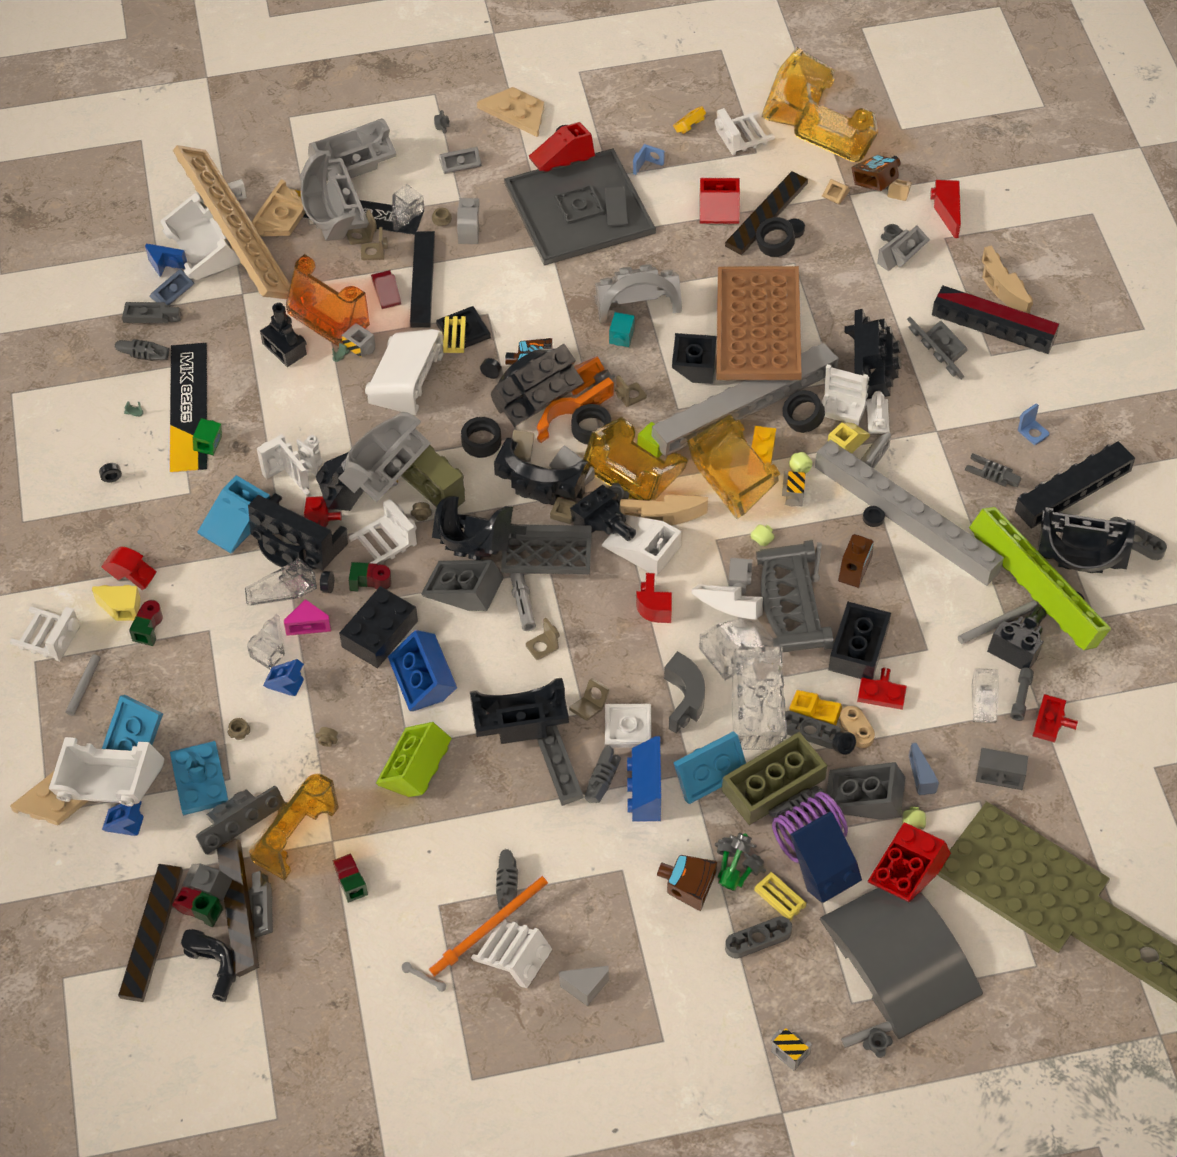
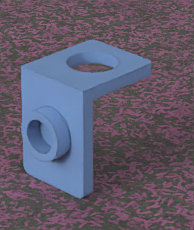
[633,144,665,175]
[1018,403,1049,445]

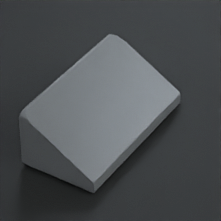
[439,147,482,174]
[891,225,930,267]
[877,229,909,271]
[861,432,891,469]
[549,445,595,485]

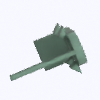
[332,343,349,362]
[124,401,143,417]

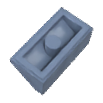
[149,268,194,305]

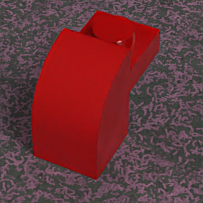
[101,547,157,590]
[636,573,672,623]

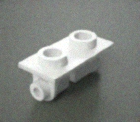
[867,391,890,434]
[297,435,322,475]

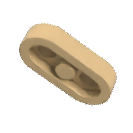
[840,706,875,748]

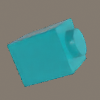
[609,312,635,347]

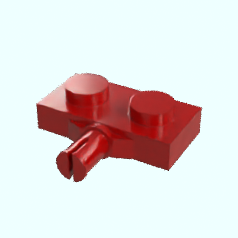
[304,496,342,528]
[857,668,907,710]
[1032,694,1078,743]

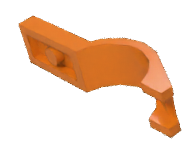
[537,377,614,443]

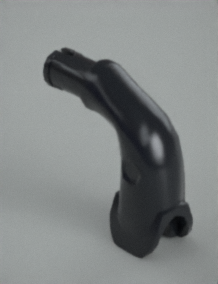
[181,929,236,1002]

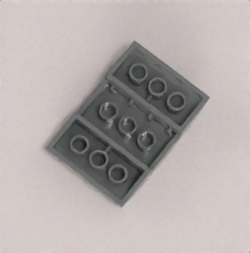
[820,888,983,1039]

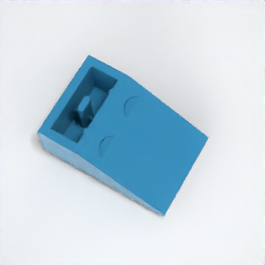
[197,475,270,554]

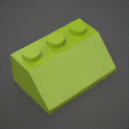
[376,722,452,797]

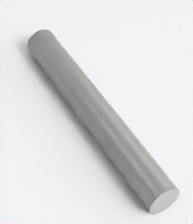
[65,654,101,716]
[841,1021,893,1048]

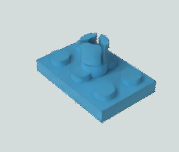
[102,695,163,751]
[673,731,746,804]
[170,741,228,815]

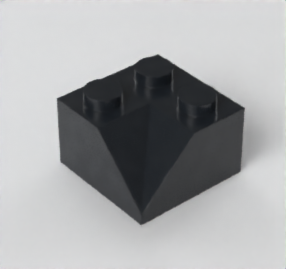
[672,333,717,384]
[316,452,364,511]

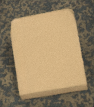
[822,179,850,205]
[887,179,912,201]

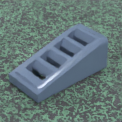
[908,743,939,795]

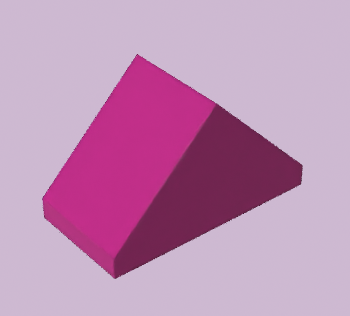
[284,599,331,636]

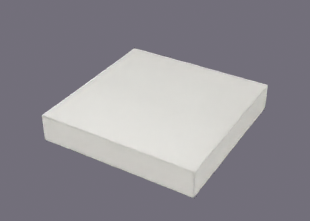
[605,704,651,748]

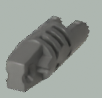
[114,339,169,361]
[965,453,1021,488]
[585,746,621,803]
[768,786,824,829]
[496,848,518,910]

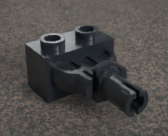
[260,303,307,367]
[570,484,636,541]
[987,606,1047,669]

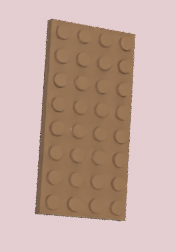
[716,266,802,380]

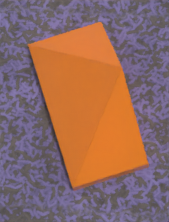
[572,356,605,395]

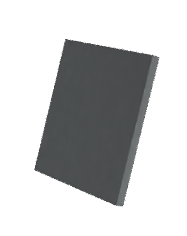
[504,148,656,266]

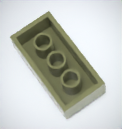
[400,443,465,508]
[722,732,828,826]

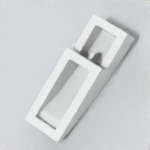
[692,584,763,620]

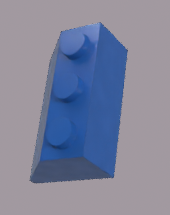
[388,630,457,712]
[627,736,661,822]

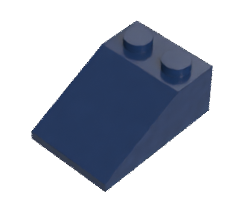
[790,811,862,904]

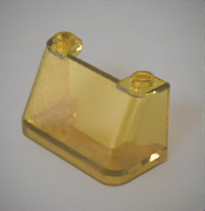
[761,47,835,129]
[794,82,878,162]
[687,414,780,519]
[583,417,688,501]
[249,774,339,881]

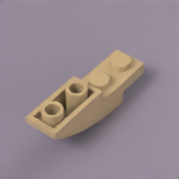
[982,245,1033,314]
[620,494,708,525]

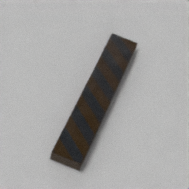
[725,171,808,255]
[217,839,260,977]
[118,864,183,1002]

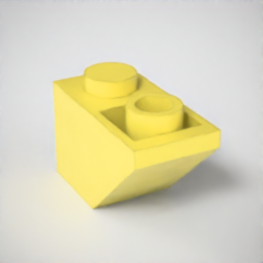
[828,422,870,454]
[92,585,141,621]

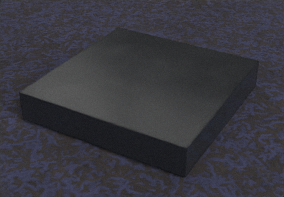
[436,306,491,348]

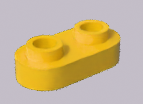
[673,106,706,134]

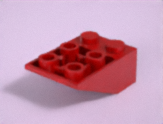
[529,122,595,171]
[868,822,951,902]

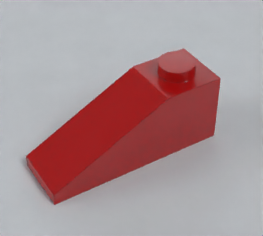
[930,180,961,238]

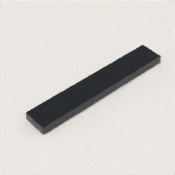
[410,231,435,328]

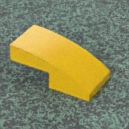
[789,690,843,726]

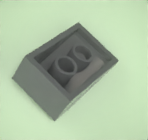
[421,560,504,611]
[824,762,906,820]

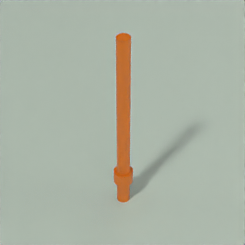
[428,876,548,977]

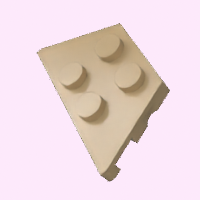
[477,87,544,137]
[251,179,306,237]
[10,771,88,825]

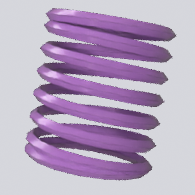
[772,791,848,864]

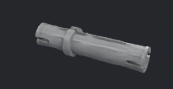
[510,573,536,631]

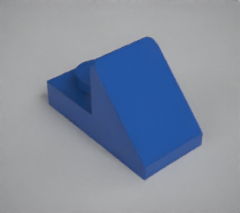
[145,243,187,277]
[263,659,304,696]
[102,801,144,836]

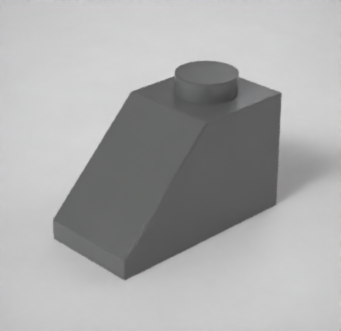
[182,863,233,901]

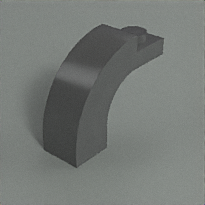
[664,651,705,733]

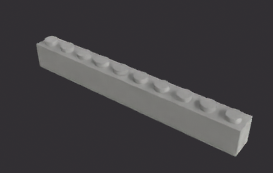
[651,343,839,457]
[815,439,1004,586]

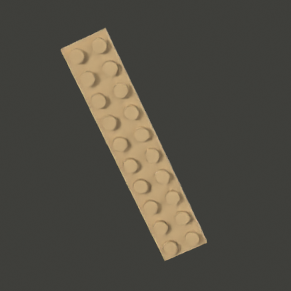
[173,145,296,300]

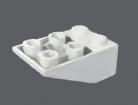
[602,515,682,576]

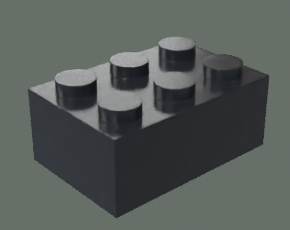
[339,586,418,669]
[828,601,891,680]

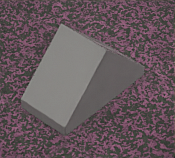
[559,966,609,1006]

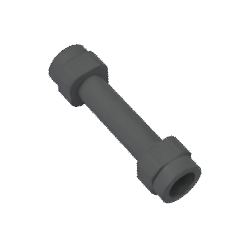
[1010,668,1034,721]

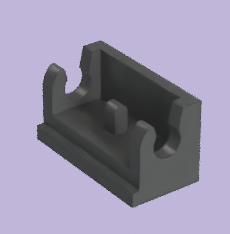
[976,748,1028,790]

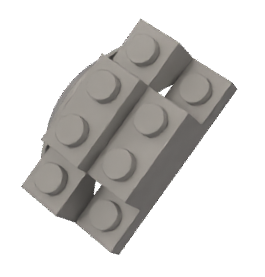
[308,118,396,181]
[300,150,369,241]
[594,264,682,324]
[338,412,431,502]

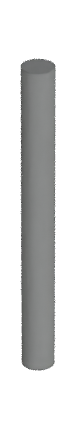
[958,600,1038,644]

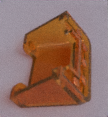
[286,254,370,346]

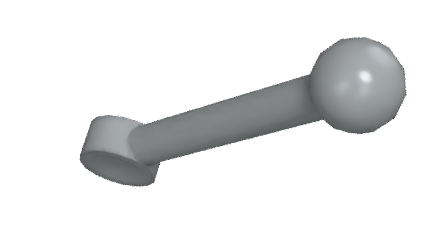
[811,542,822,582]
[402,962,446,992]

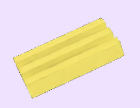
[443,316,466,353]
[754,872,807,921]

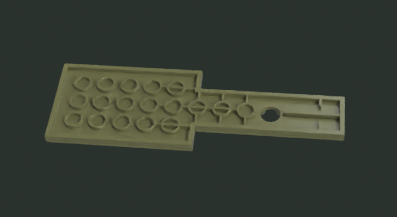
[938,801,1177,1003]

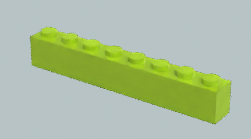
[969,507,1111,650]

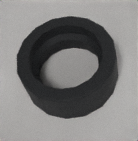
[756,217,795,257]
[782,390,825,433]
[571,404,611,445]
[461,417,501,458]

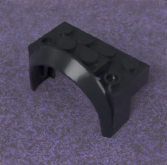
[248,493,348,571]

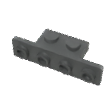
[907,317,968,380]
[196,786,286,855]

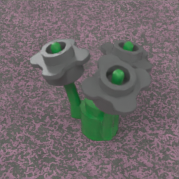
[715,833,766,891]

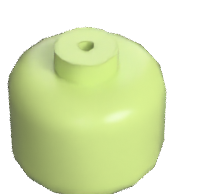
[789,452,813,473]
[750,524,774,546]
[902,807,926,830]

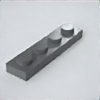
[537,725,584,806]

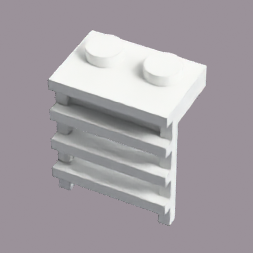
[715,108,775,155]
[822,364,869,426]
[257,434,311,497]
[349,499,417,565]
[10,606,80,662]
[471,919,552,988]

